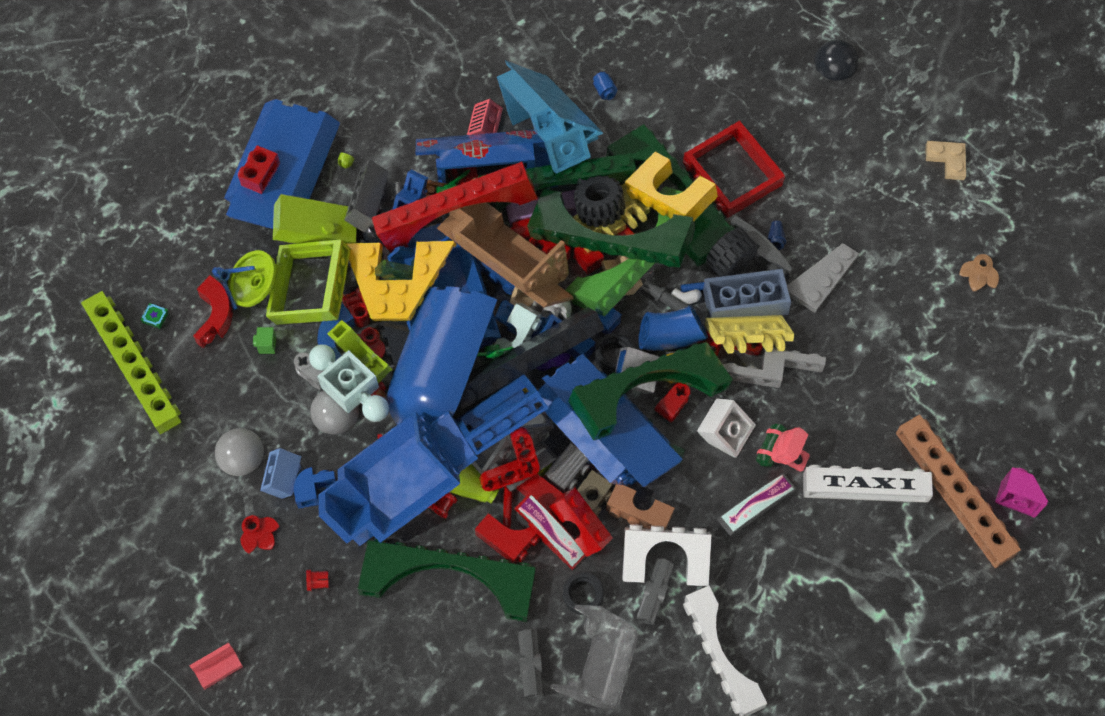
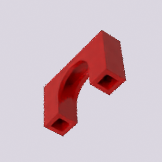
[475,474,563,564]

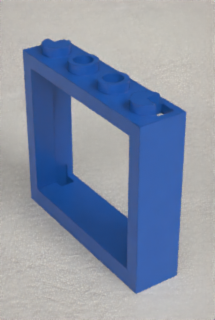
[455,374,548,455]

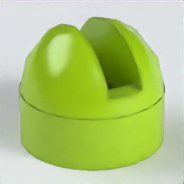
[338,153,354,169]

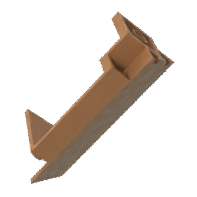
[437,178,574,308]

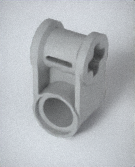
[294,353,323,390]

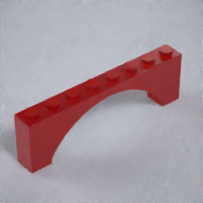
[372,162,538,253]

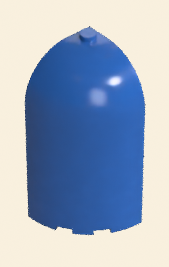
[387,286,497,425]

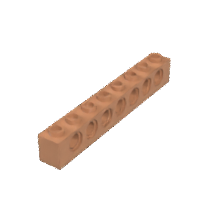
[896,414,1021,568]

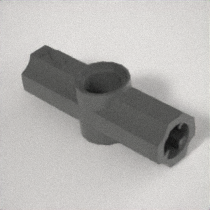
[636,558,674,625]
[518,629,543,698]

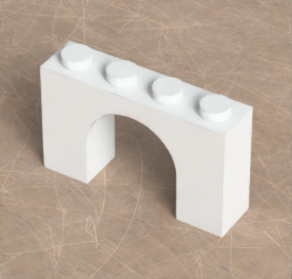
[622,524,711,586]

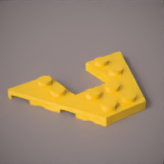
[347,241,457,321]

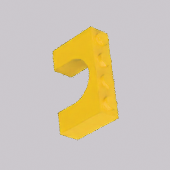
[625,152,718,222]

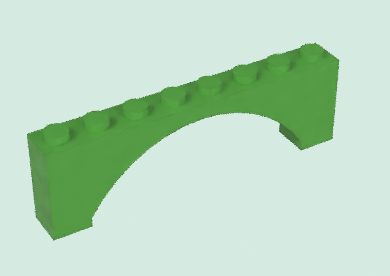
[565,187,705,316]

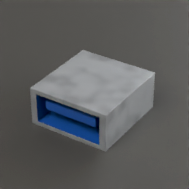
[615,347,659,394]

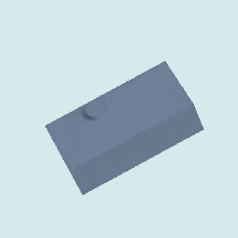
[703,269,791,318]

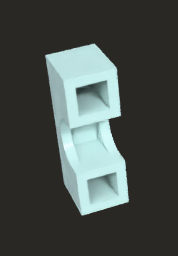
[492,303,542,359]

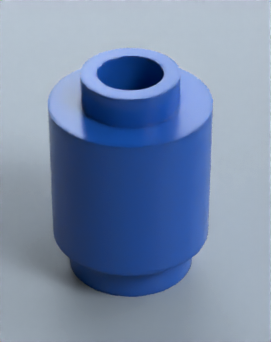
[593,72,618,100]

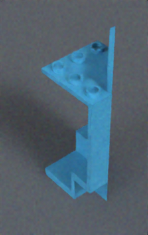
[497,60,603,174]

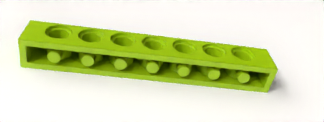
[81,291,181,435]

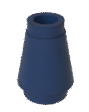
[767,221,786,250]

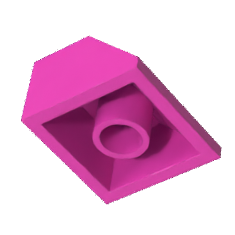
[995,467,1048,518]

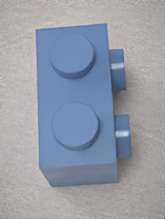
[260,448,301,499]

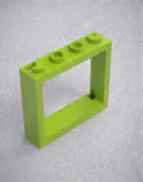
[266,239,351,325]

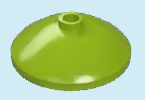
[228,250,276,307]

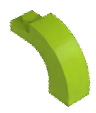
[327,320,392,383]

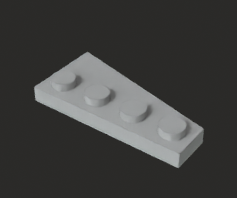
[787,243,859,313]

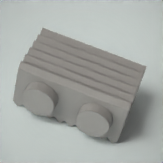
[545,443,591,493]

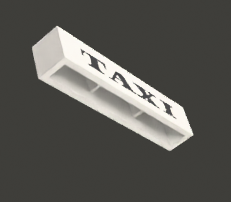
[803,465,933,502]

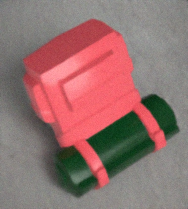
[756,424,810,472]

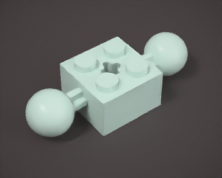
[309,345,389,422]

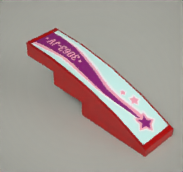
[514,493,585,570]

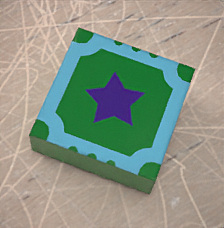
[141,303,169,329]

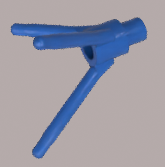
[212,266,255,309]

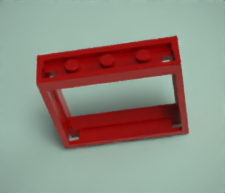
[683,121,785,219]

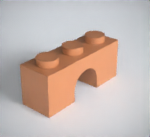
[606,484,675,530]

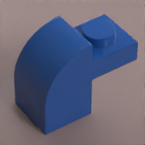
[392,169,428,210]
[294,467,336,509]

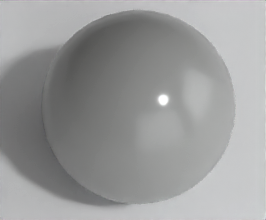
[310,390,359,434]
[215,428,264,476]

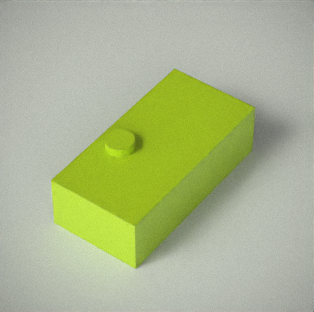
[273,194,356,244]

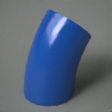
[638,305,708,351]

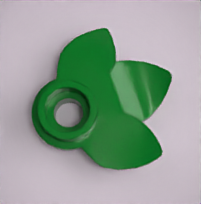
[476,344,513,358]

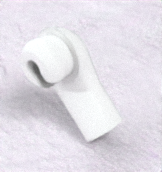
[671,288,702,305]

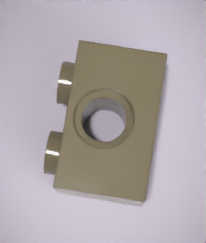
[578,470,612,516]

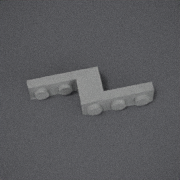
[723,347,826,388]

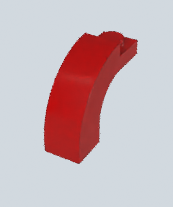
[193,275,232,348]

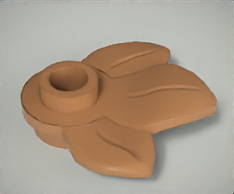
[959,254,999,291]

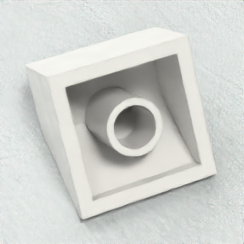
[697,399,756,458]

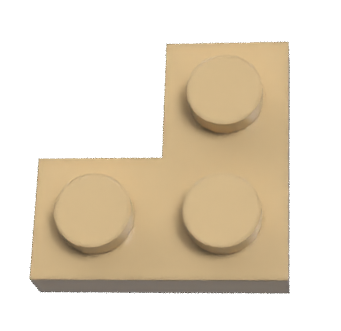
[926,141,966,180]

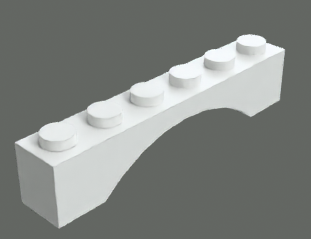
[683,586,767,716]

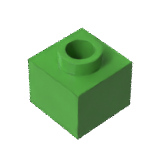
[253,327,276,354]

